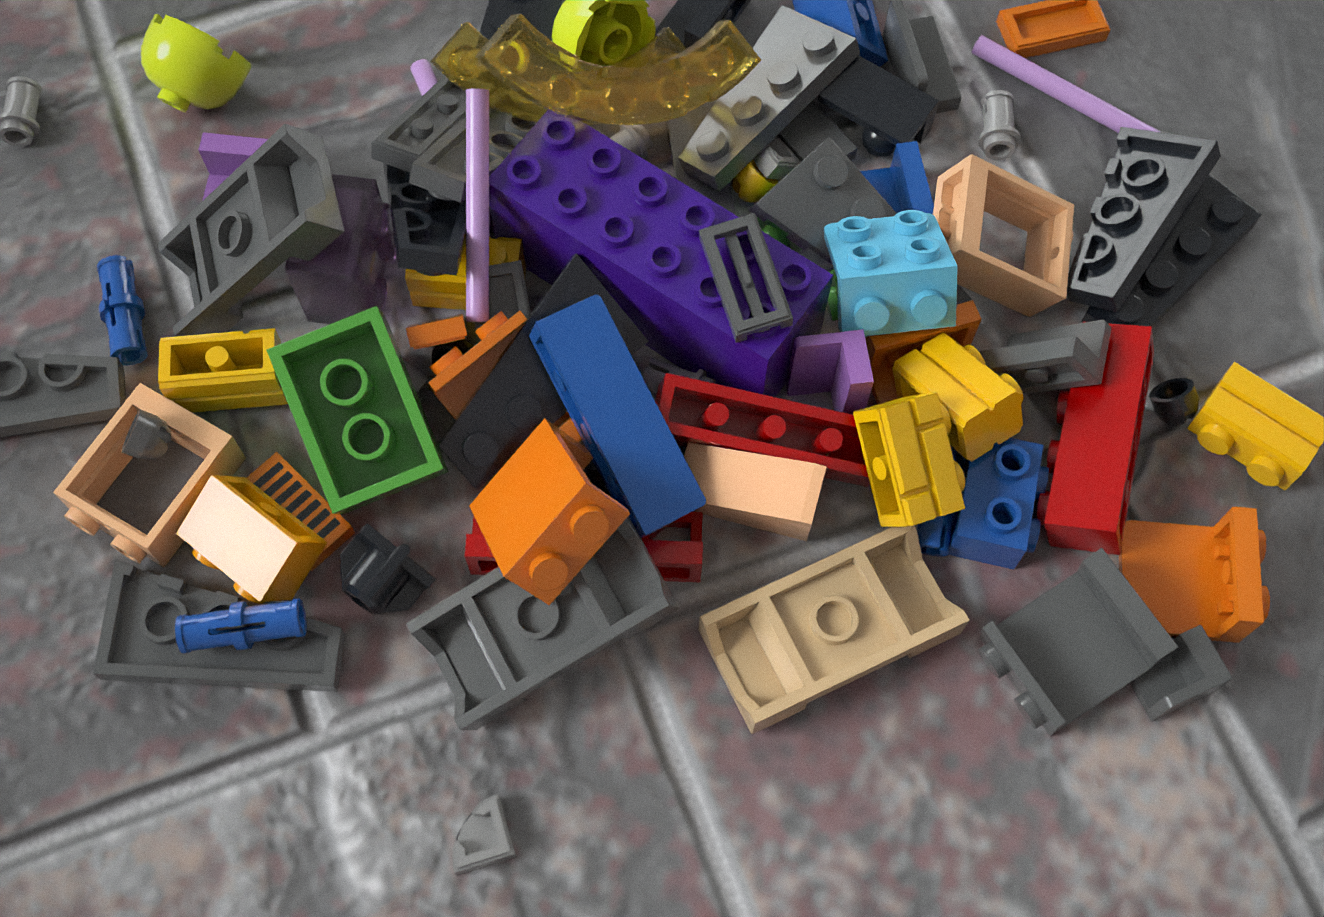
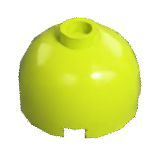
[552,0,656,93]
[141,13,251,113]

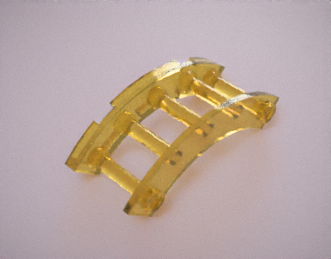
[430,14,761,125]

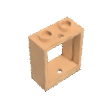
[933,154,1074,317]
[53,383,246,567]

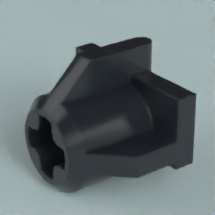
[339,523,436,615]

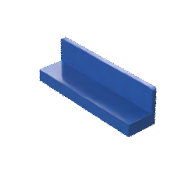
[529,295,706,539]

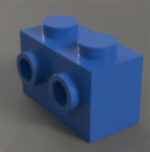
[949,438,1049,570]

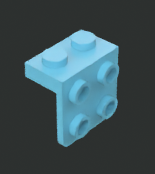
[824,210,958,336]

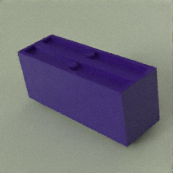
[489,104,833,397]

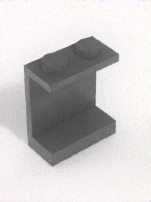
[978,548,1178,736]

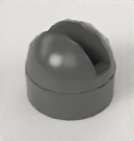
[121,409,171,460]

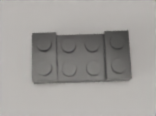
[158,124,345,336]
[406,516,680,730]

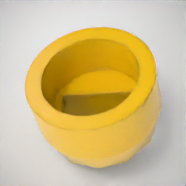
[732,160,778,203]

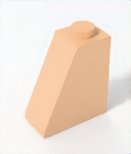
[684,442,827,541]

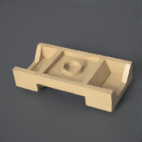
[698,525,969,735]

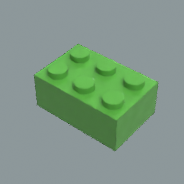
[266,306,449,515]

